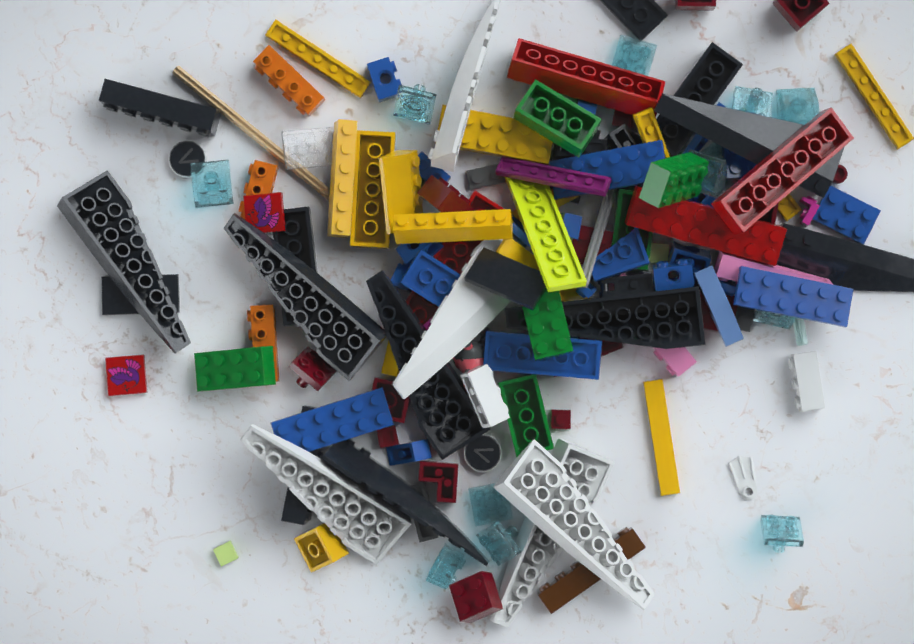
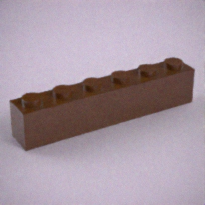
[537,527,646,614]

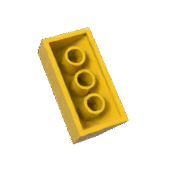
[379,150,424,234]

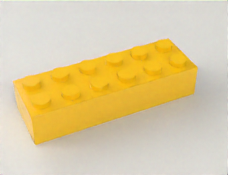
[435,104,553,165]
[350,130,396,249]

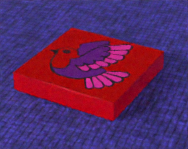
[243,192,285,233]
[105,355,148,396]

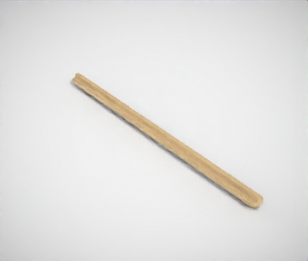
[172,66,330,201]

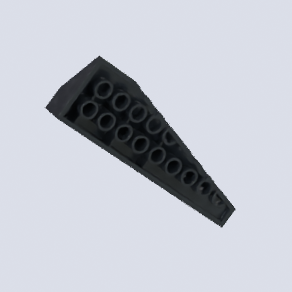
[653,93,844,198]
[57,170,191,354]
[224,213,386,381]
[776,223,914,292]
[366,270,491,460]
[505,286,706,349]
[322,439,490,566]

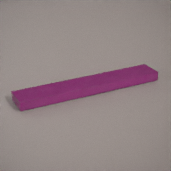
[495,156,611,197]

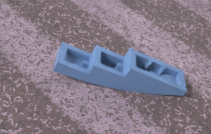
[694,266,744,347]

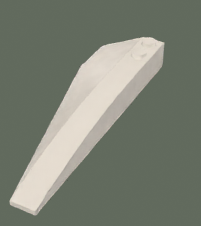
[428,0,501,172]
[392,237,527,399]
[240,424,411,565]
[491,438,614,627]
[494,439,655,610]

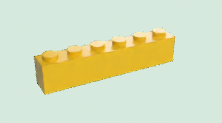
[327,119,357,238]
[393,209,513,244]

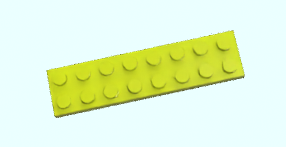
[504,177,587,292]

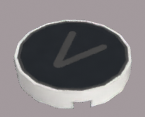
[168,140,207,178]
[464,434,502,472]

